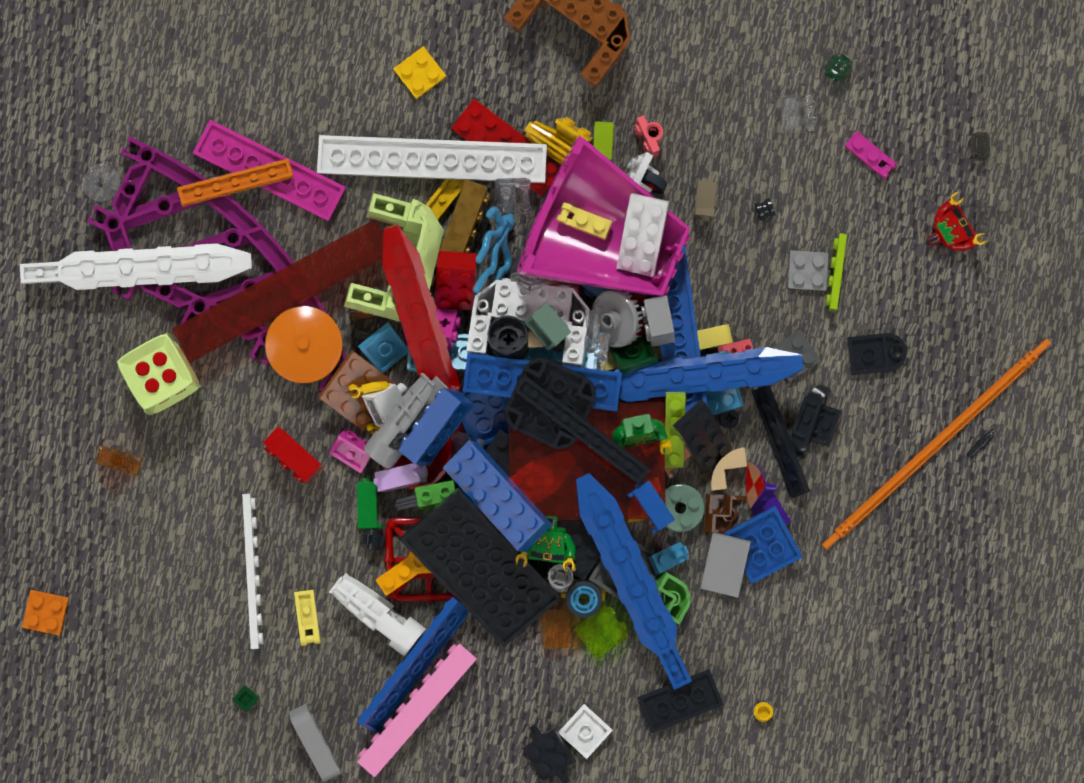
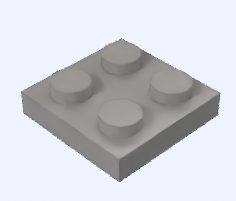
[788,250,828,291]

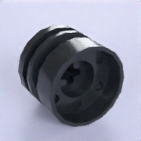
[487,315,530,360]

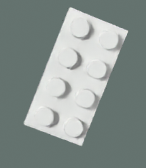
[616,193,669,277]

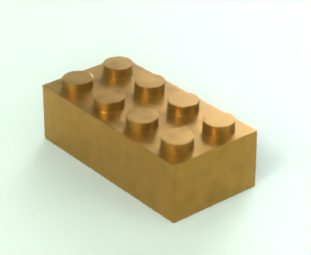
[440,179,490,253]

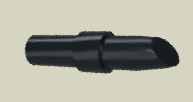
[966,429,994,458]

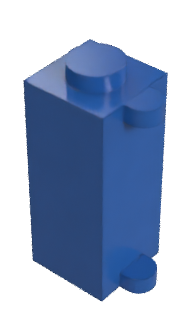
[628,480,675,534]

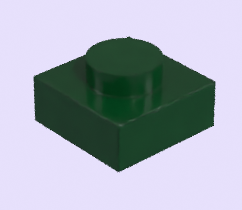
[232,685,260,712]

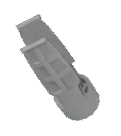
[364,373,449,468]

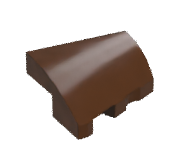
[704,494,746,534]

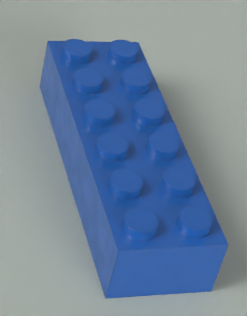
[443,440,552,552]

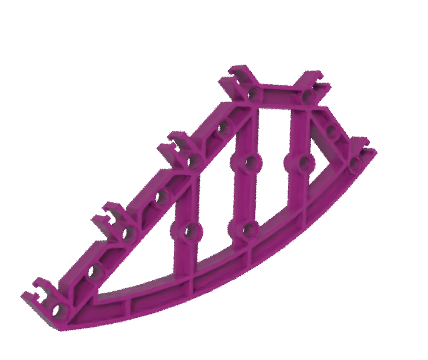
[87,136,347,391]

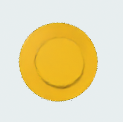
[754,702,773,722]

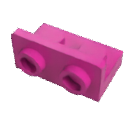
[329,429,371,473]

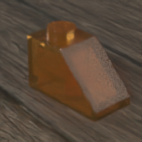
[95,445,144,477]

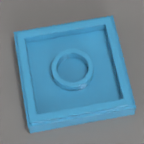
[358,322,408,373]

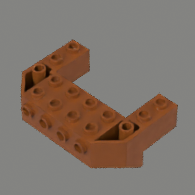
[504,0,630,89]

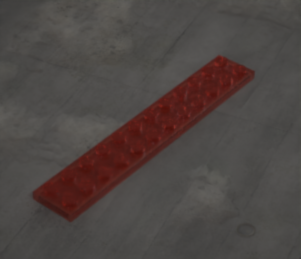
[172,219,383,363]

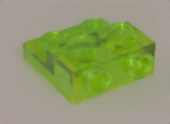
[573,605,629,660]

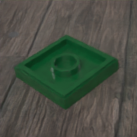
[609,334,658,375]

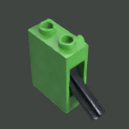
[394,480,456,511]

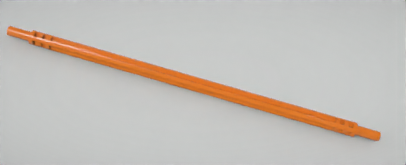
[822,339,1051,550]

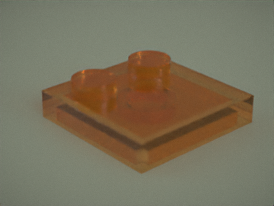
[541,609,582,649]

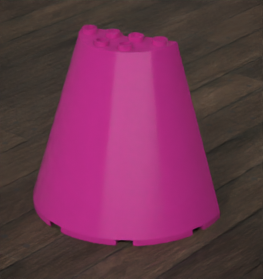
[517,136,690,297]

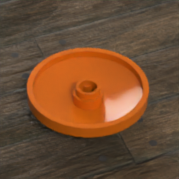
[265,306,343,384]

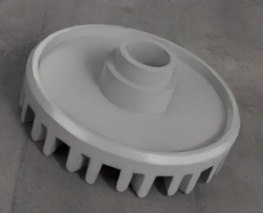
[591,289,643,347]

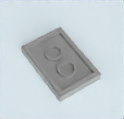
[701,532,751,598]

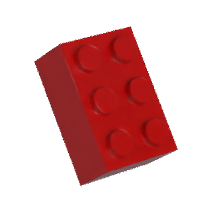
[435,250,477,311]
[263,426,324,484]

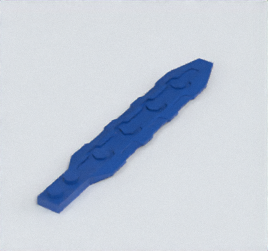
[615,347,804,402]
[576,473,692,690]

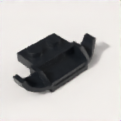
[791,385,842,459]

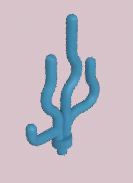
[473,207,515,294]

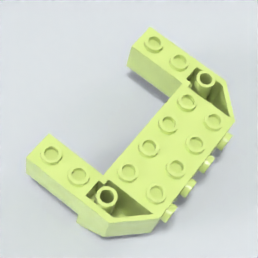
[344,193,444,322]

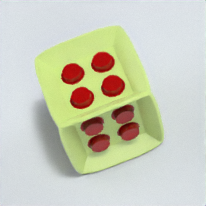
[117,333,201,415]

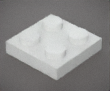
[559,704,613,759]

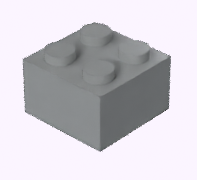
[641,295,675,347]

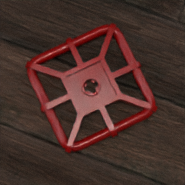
[384,515,458,603]

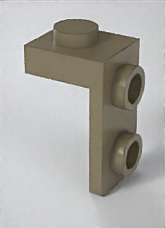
[694,180,717,222]

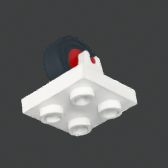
[627,152,667,194]

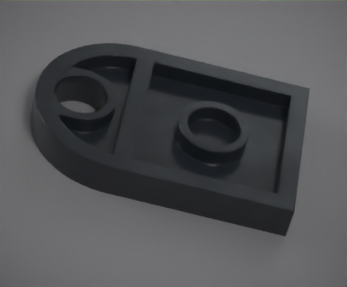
[847,333,907,376]

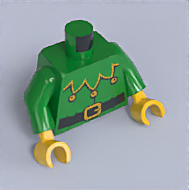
[612,414,672,454]
[516,516,576,572]

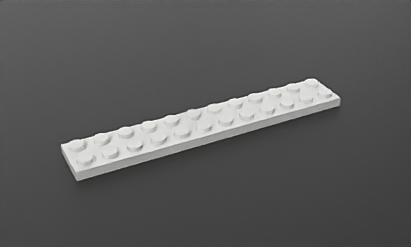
[317,135,547,183]

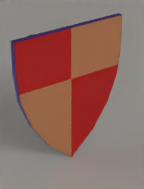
[746,462,777,509]

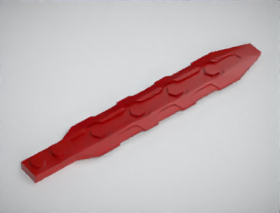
[382,224,467,445]

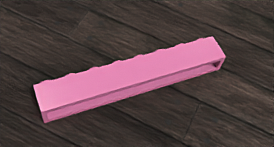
[357,643,477,777]

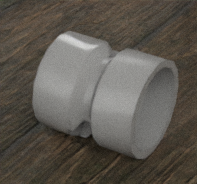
[548,564,573,594]

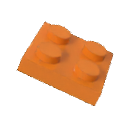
[22,590,69,636]

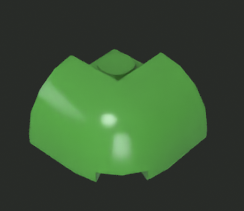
[655,572,691,624]

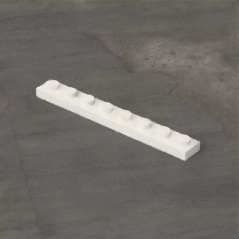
[242,494,264,649]

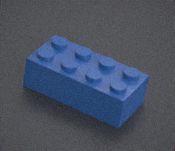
[399,388,474,466]

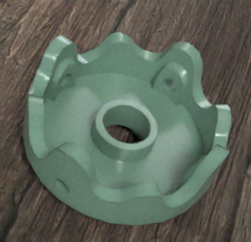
[660,484,705,532]

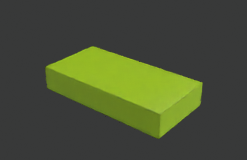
[593,121,614,161]

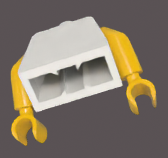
[348,381,408,436]

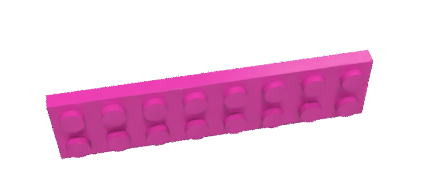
[193,120,346,222]

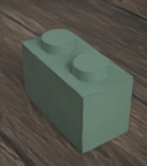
[524,302,571,351]

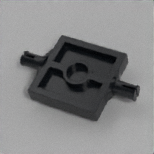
[522,724,576,783]

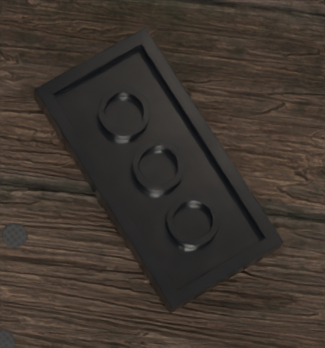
[672,400,732,474]
[637,669,724,733]

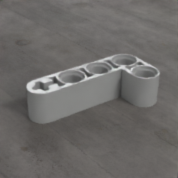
[289,703,342,782]

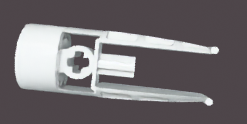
[329,573,426,657]

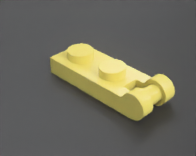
[556,203,613,240]
[294,590,321,646]

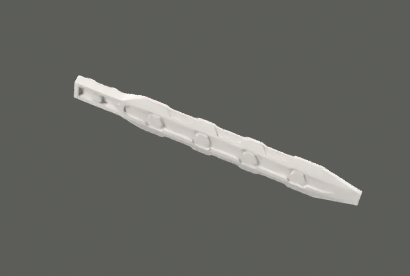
[20,244,252,290]

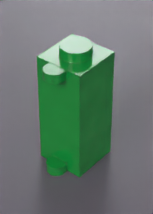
[357,478,383,529]

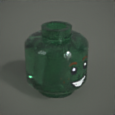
[824,54,852,83]

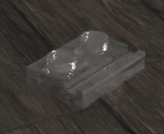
[511,272,558,291]

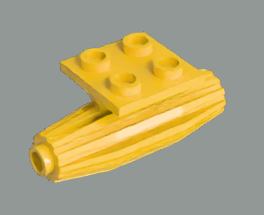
[524,117,593,165]

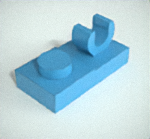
[648,542,689,575]

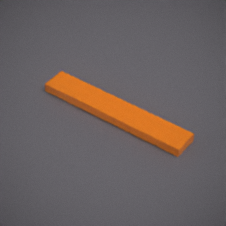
[177,159,294,207]

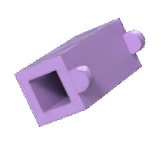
[374,463,428,492]

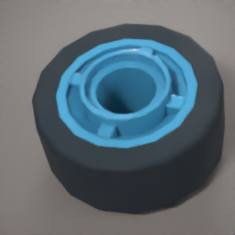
[566,581,603,618]

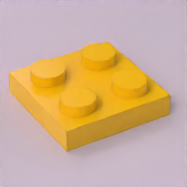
[393,46,446,99]

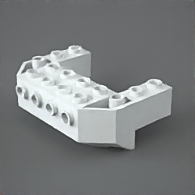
[466,278,591,367]

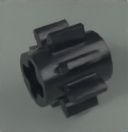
[362,529,386,550]

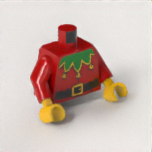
[927,192,988,251]

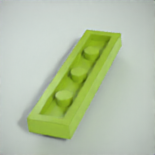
[825,233,847,312]
[664,392,686,468]

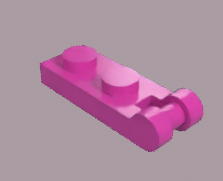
[844,131,897,179]

